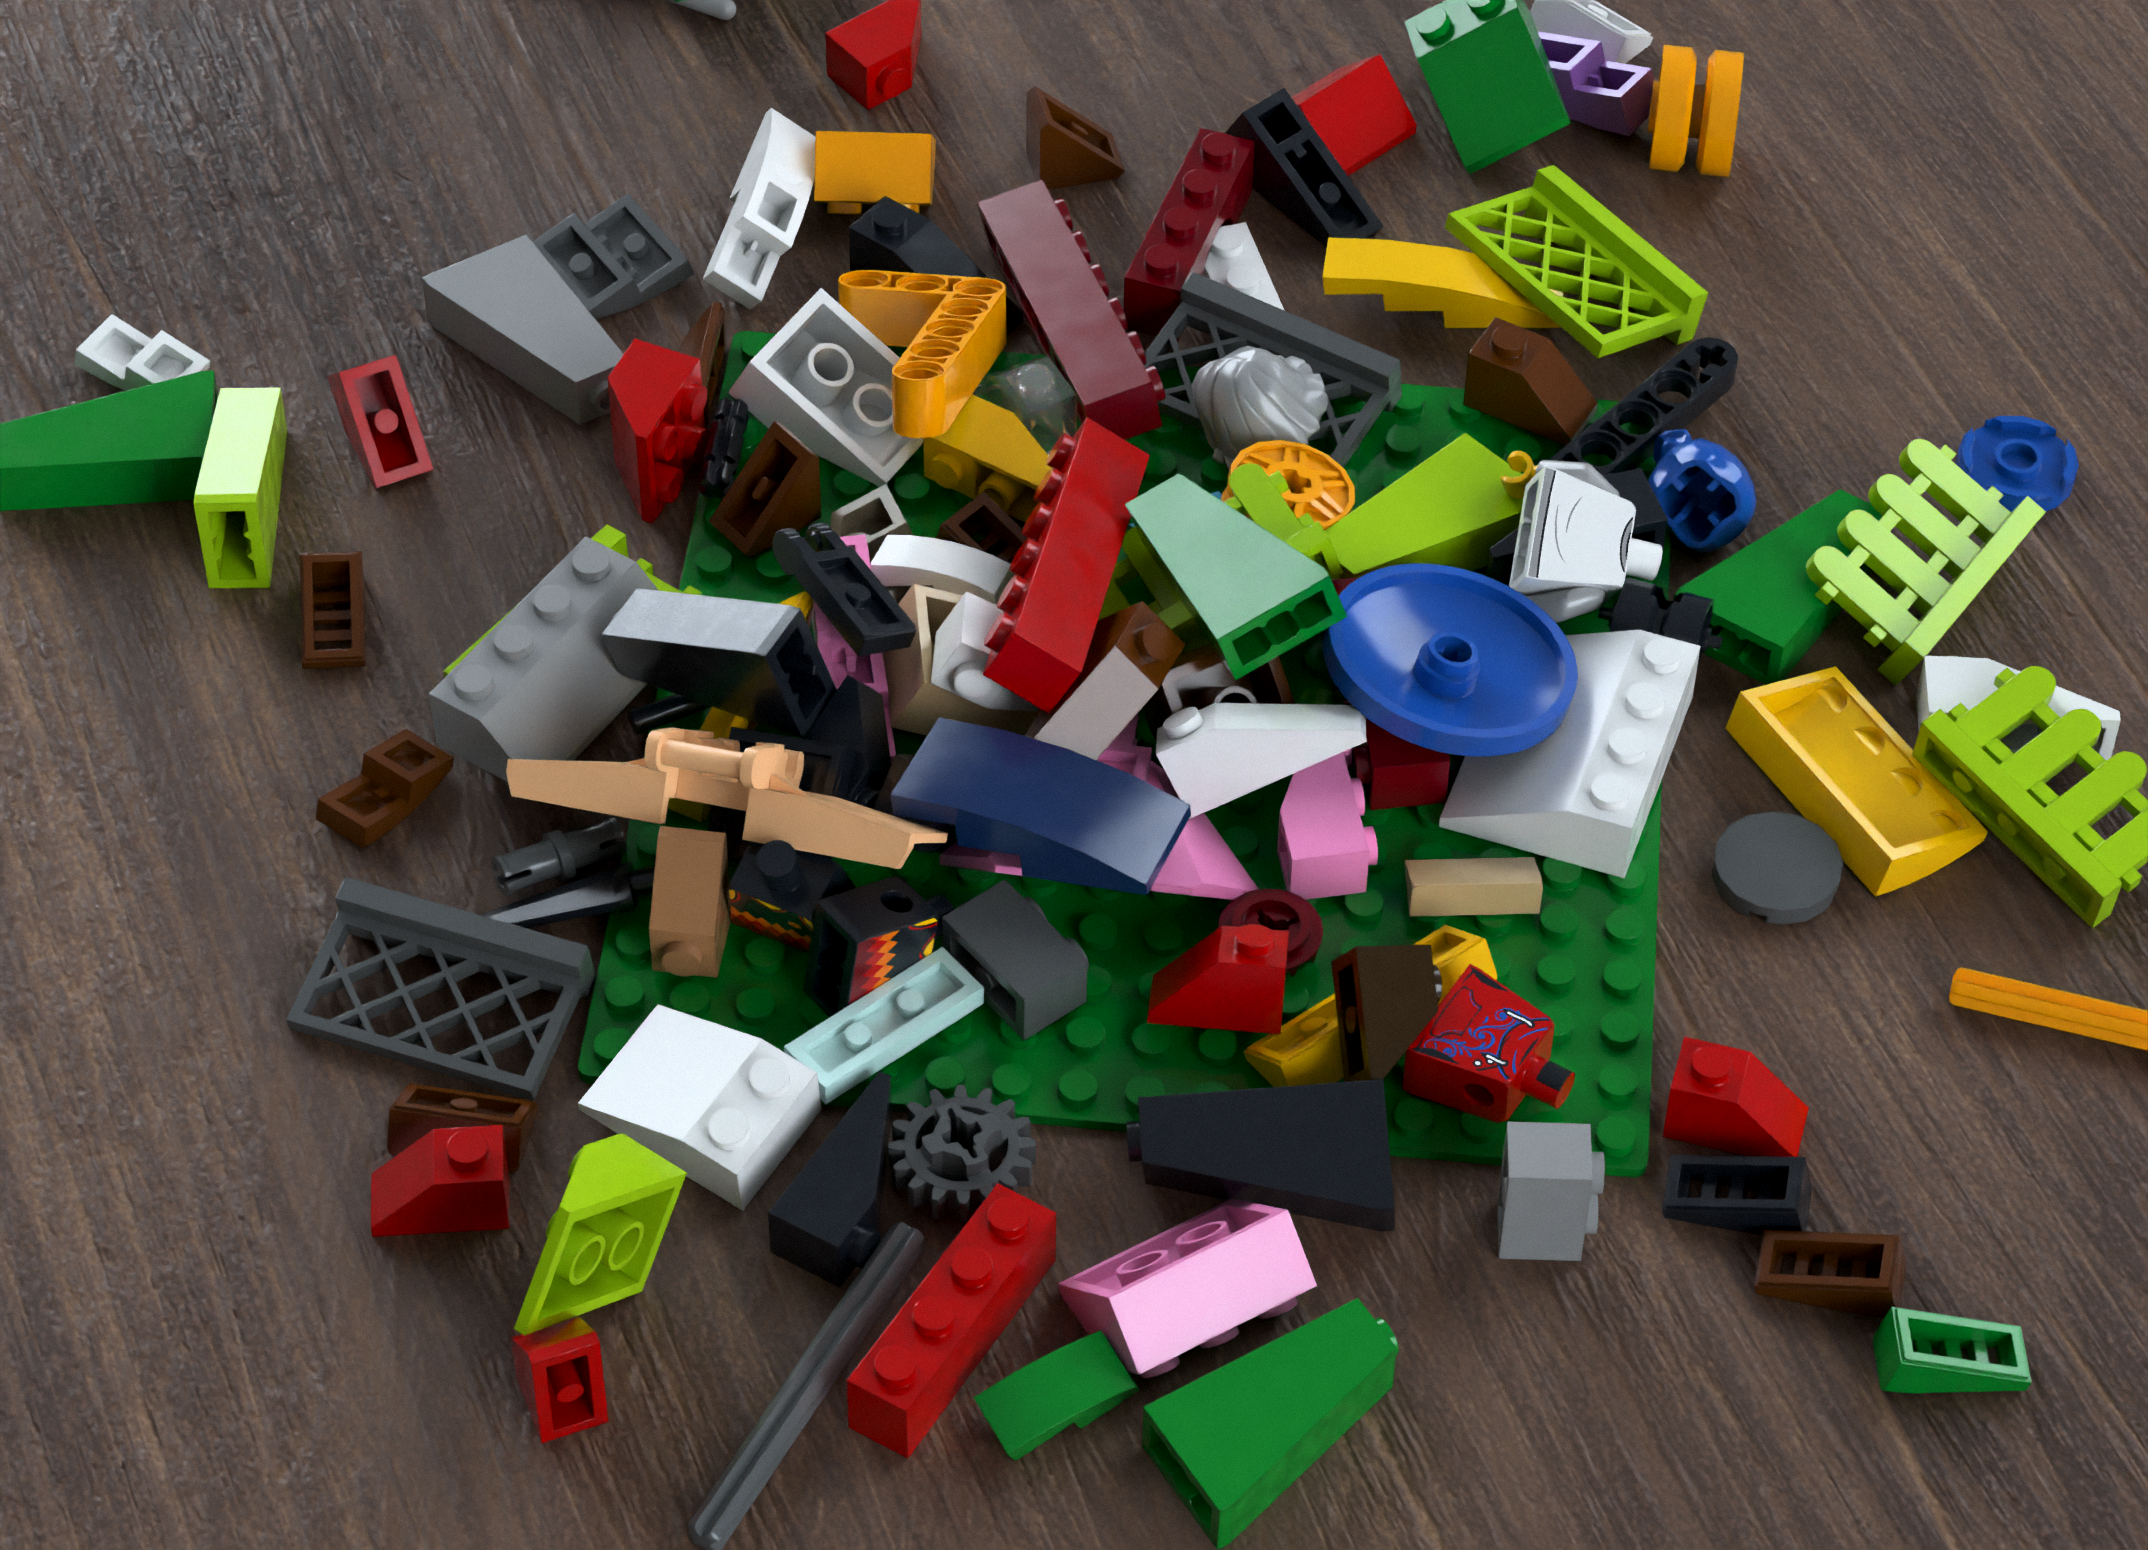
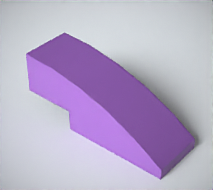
[1538,31,1654,136]

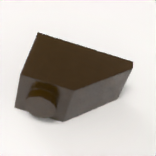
[1331,945,1442,1082]

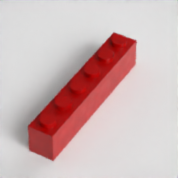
[983,418,1150,714]

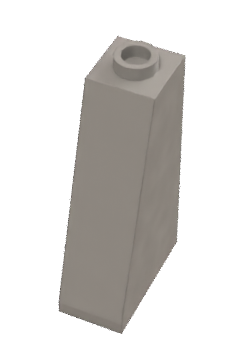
[422,235,623,425]

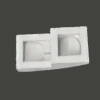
[75,314,210,391]
[871,535,1013,604]

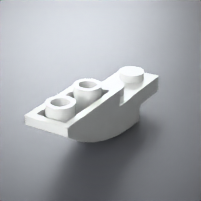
[703,108,816,310]

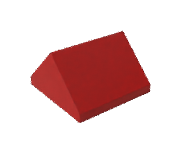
[1291,54,1417,176]

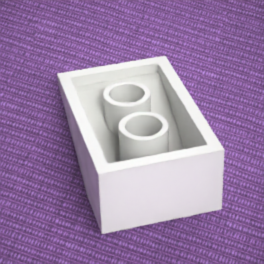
[728,288,923,487]
[578,1004,822,1211]

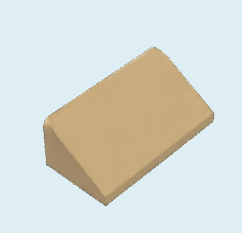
[1404,857,1543,917]

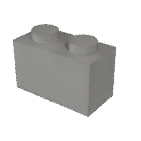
[1497,1122,1605,1261]

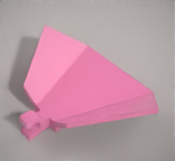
[939,714,1259,900]

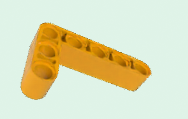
[838,270,1007,438]

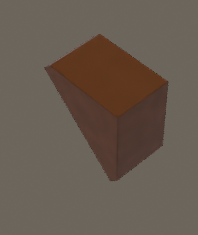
[1026,86,1125,190]
[709,421,821,557]

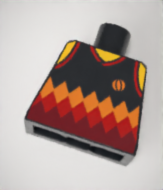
[727,840,856,954]
[803,876,954,1018]

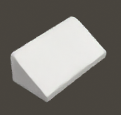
[1530,0,1654,64]

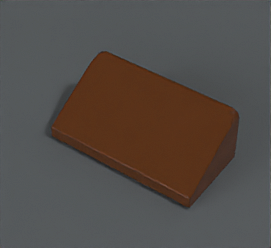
[679,302,727,426]
[387,1083,538,1173]

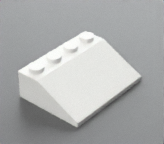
[1439,630,1701,878]

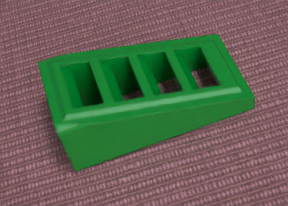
[1873,1307,2032,1393]

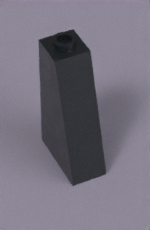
[601,588,837,738]
[1127,1079,1395,1232]

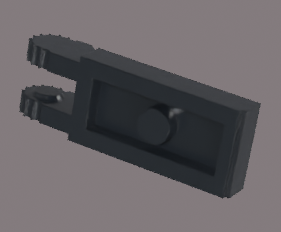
[772,523,917,657]

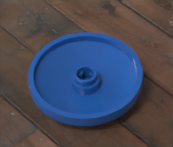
[1323,563,1578,757]

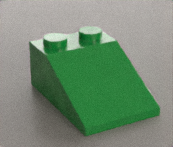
[1404,0,1571,175]

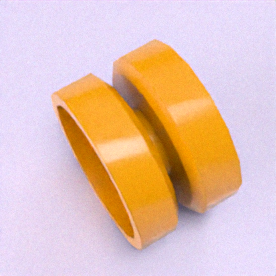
[1647,45,1744,177]

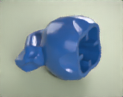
[1648,429,1757,553]

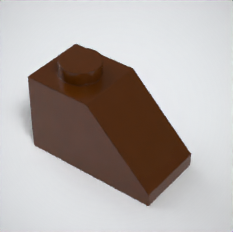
[1463,317,1598,446]

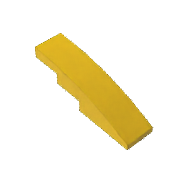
[1322,237,1565,328]

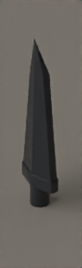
[481,861,655,928]

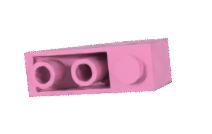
[1277,749,1378,900]

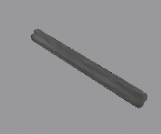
[687,1222,924,1550]

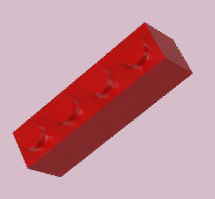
[846,1183,1056,1459]

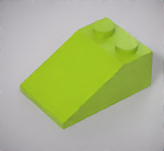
[514,1133,687,1336]

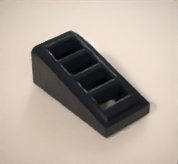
[1662,1154,1812,1235]

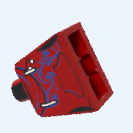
[1402,964,1575,1123]

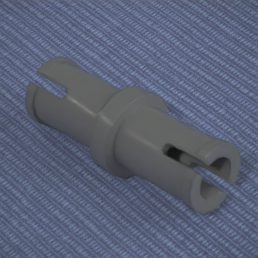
[491,815,627,896]

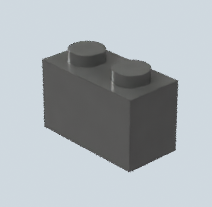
[942,879,1089,1040]

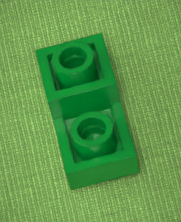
[973,1330,1139,1461]

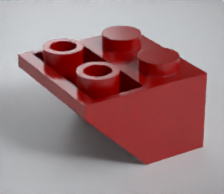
[607,338,710,524]

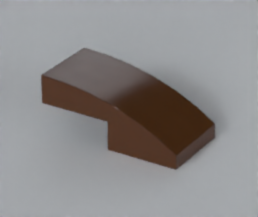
[316,729,454,849]

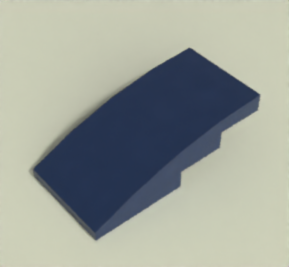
[890,717,1191,895]

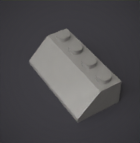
[429,536,658,782]

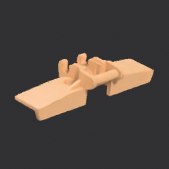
[506,727,948,869]

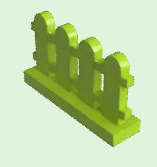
[1806,439,2046,686]
[1098,463,1343,656]
[1912,666,2148,929]

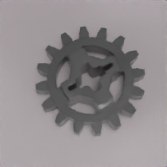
[888,1085,1036,1223]

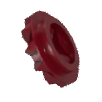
[1218,889,1323,977]

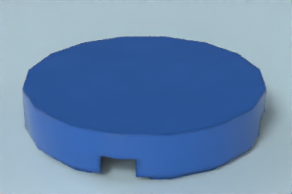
[1955,416,2079,512]

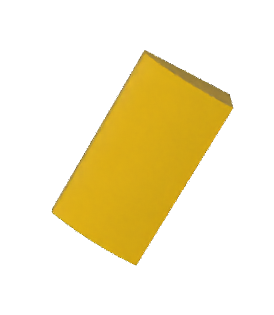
[1725,666,1988,897]

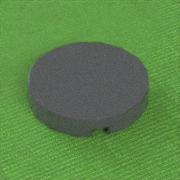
[1712,811,1843,925]

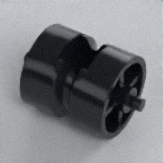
[1598,577,1723,669]

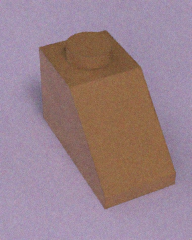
[649,826,731,978]

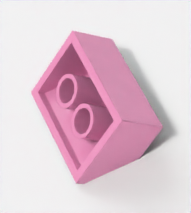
[1057,1198,1317,1378]

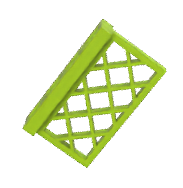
[1444,165,1708,358]

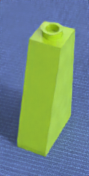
[193,388,287,588]
[1325,433,1523,580]

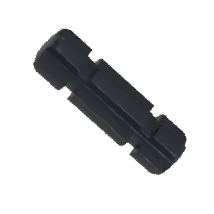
[699,398,749,500]

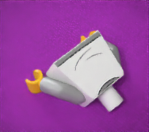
[1500,450,1663,623]

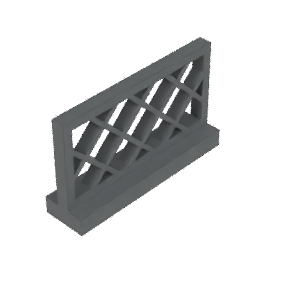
[1144,272,1402,468]
[286,877,596,1101]

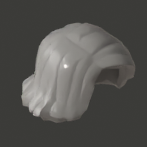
[1191,346,1328,470]

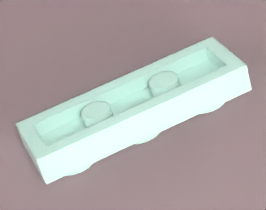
[784,947,984,1104]

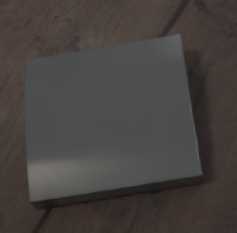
[533,194,694,319]

